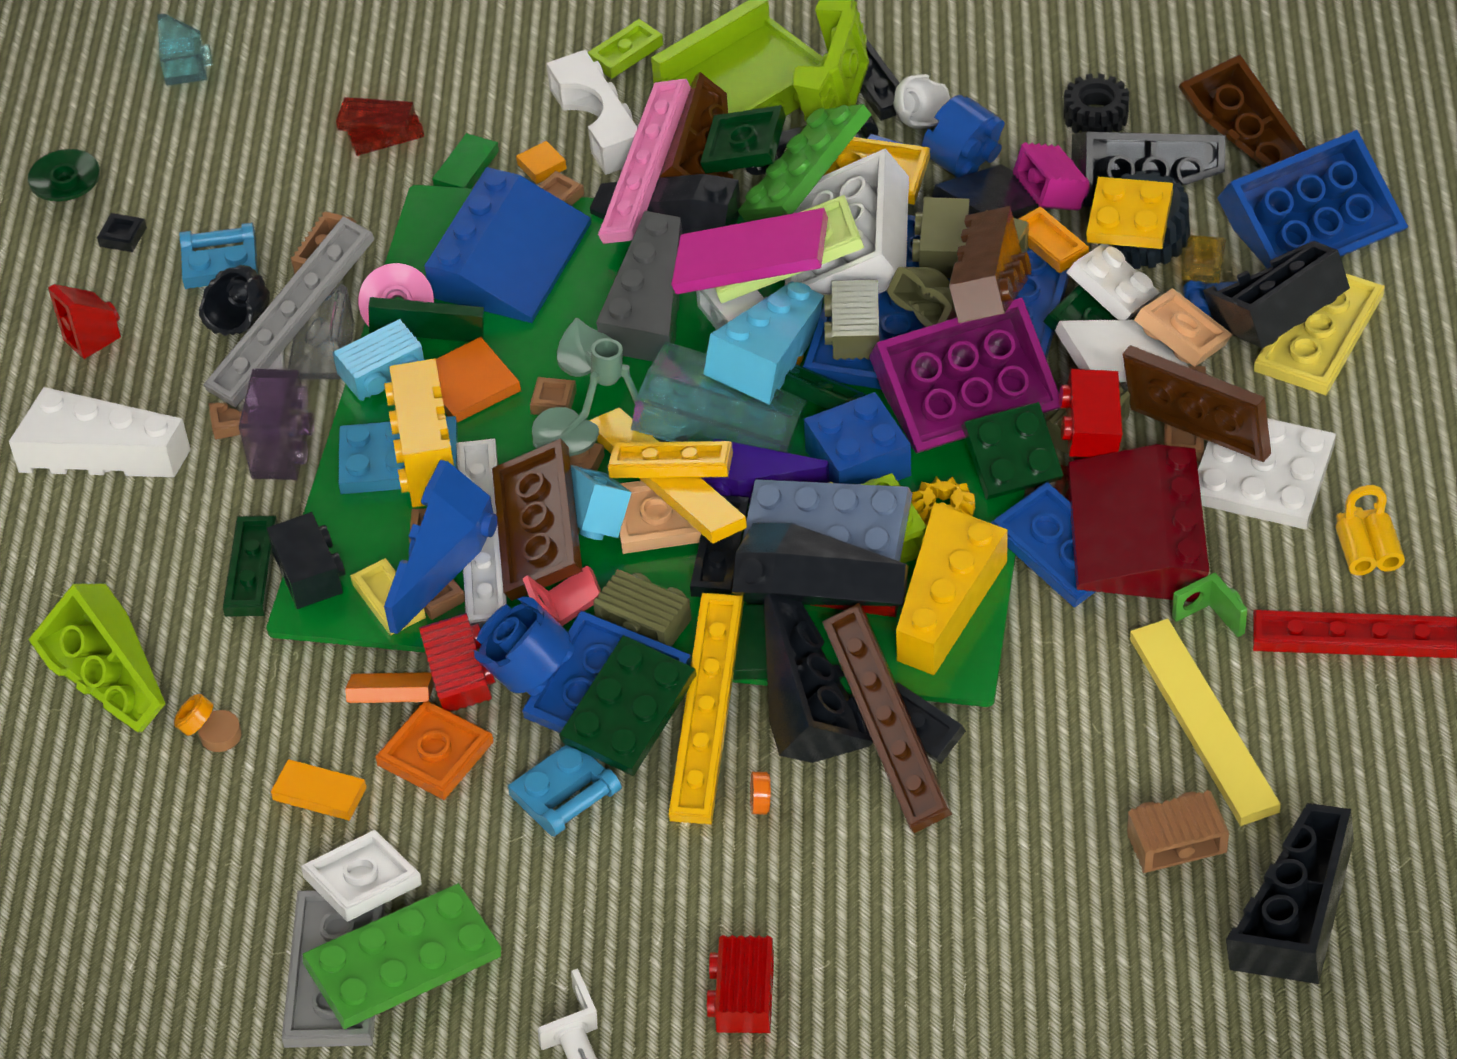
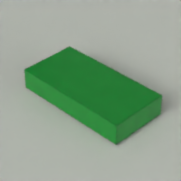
[432,133,499,189]

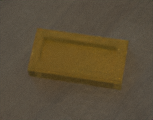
[1181,235,1226,283]

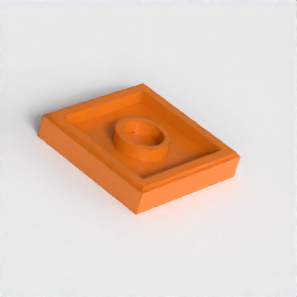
[436,337,521,423]
[375,701,494,800]

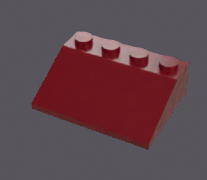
[1067,444,1209,602]

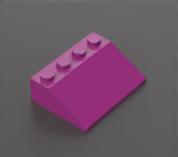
[869,297,1060,454]

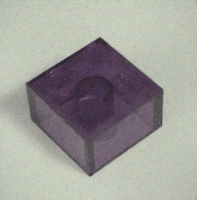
[239,369,314,480]

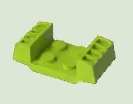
[793,0,869,124]

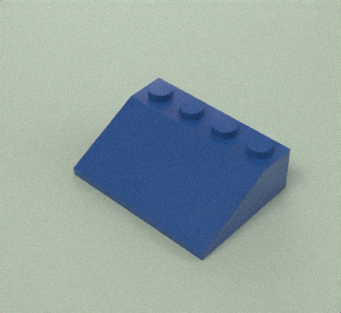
[1217,130,1408,269]
[425,167,591,323]

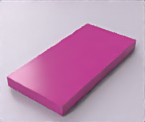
[671,208,828,294]

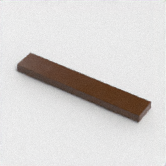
[822,603,952,833]

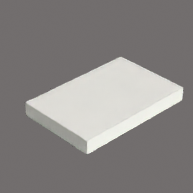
[1055,320,1189,382]

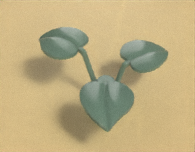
[532,318,711,456]

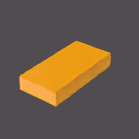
[1019,206,1089,273]
[271,759,367,821]

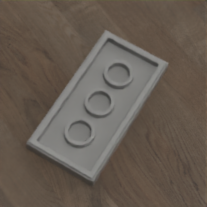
[282,890,385,1048]

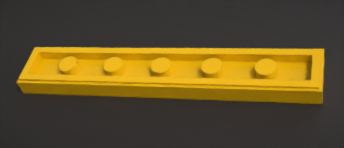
[589,408,747,543]
[668,593,744,825]

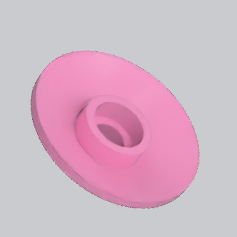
[358,263,434,327]

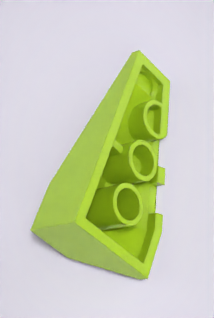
[28,584,166,732]

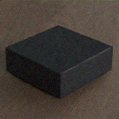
[97,213,147,252]

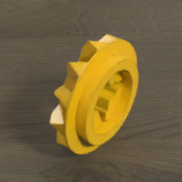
[911,476,975,526]

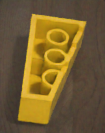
[384,358,454,508]
[896,502,1008,676]

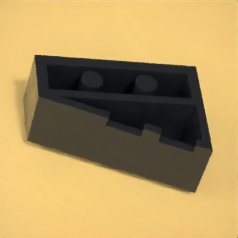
[1203,241,1350,348]

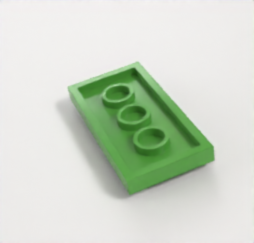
[738,104,872,221]
[303,883,501,1030]

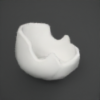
[893,74,950,129]

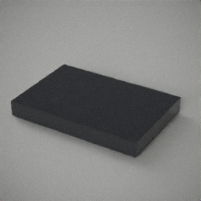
[932,164,1051,219]

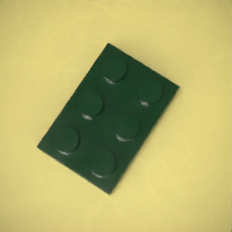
[559,635,696,777]

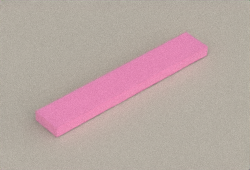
[598,79,691,244]

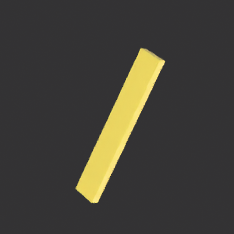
[1130,619,1281,827]

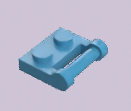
[179,222,258,289]
[508,745,622,837]

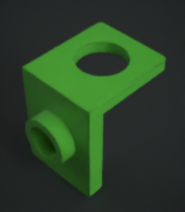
[1172,572,1247,637]

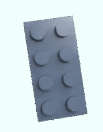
[742,480,912,562]

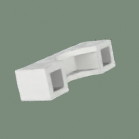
[546,50,639,175]

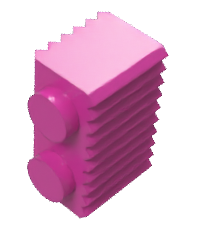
[1013,142,1089,211]

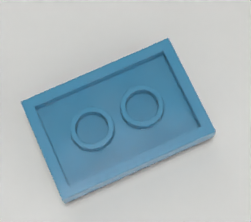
[339,416,458,494]

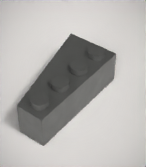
[596,211,683,366]

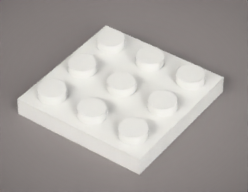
[1198,418,1336,530]

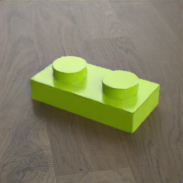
[587,19,663,79]

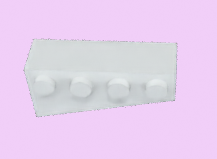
[9,387,191,477]

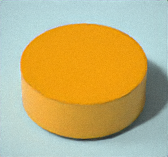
[174,694,213,736]

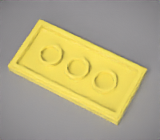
[1254,274,1385,396]

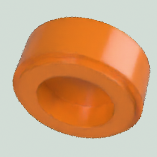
[750,772,771,815]

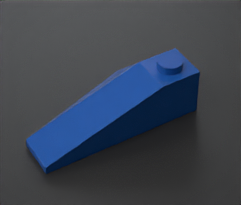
[384,460,497,634]

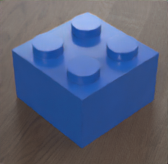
[804,392,911,485]

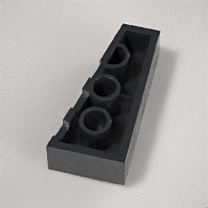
[1226,803,1354,984]

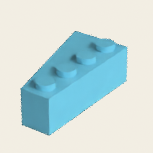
[703,281,824,404]

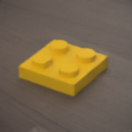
[1086,177,1173,249]

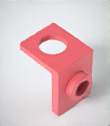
[522,566,601,626]

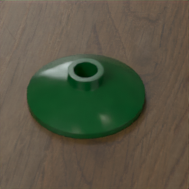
[28,149,100,202]

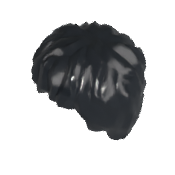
[199,265,270,336]

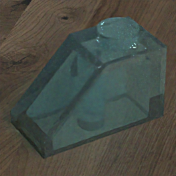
[157,13,213,86]

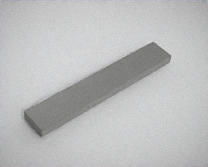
[203,216,375,408]

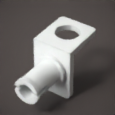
[538,968,598,1059]

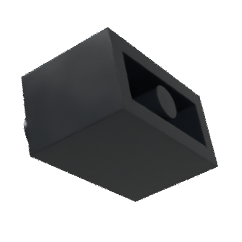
[266,512,346,609]

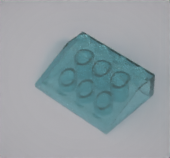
[631,342,808,453]

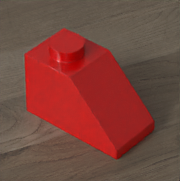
[48,284,121,359]

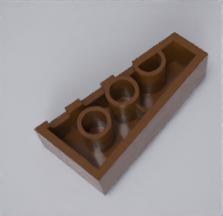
[949,206,1032,323]

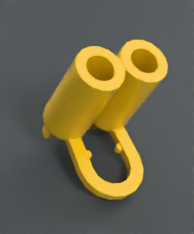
[1336,485,1405,576]

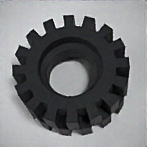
[1064,73,1129,134]

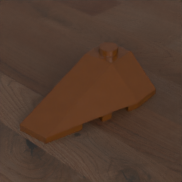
[1179,54,1307,168]
[659,72,733,179]

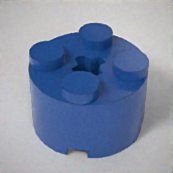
[922,95,1005,178]
[474,597,575,696]

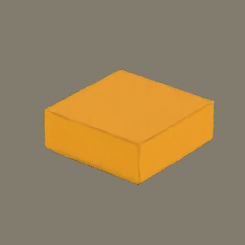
[516,141,567,184]

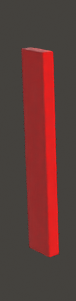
[1253,610,1457,658]

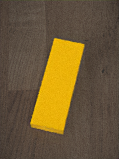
[608,441,733,478]

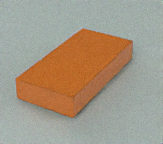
[345,672,434,703]

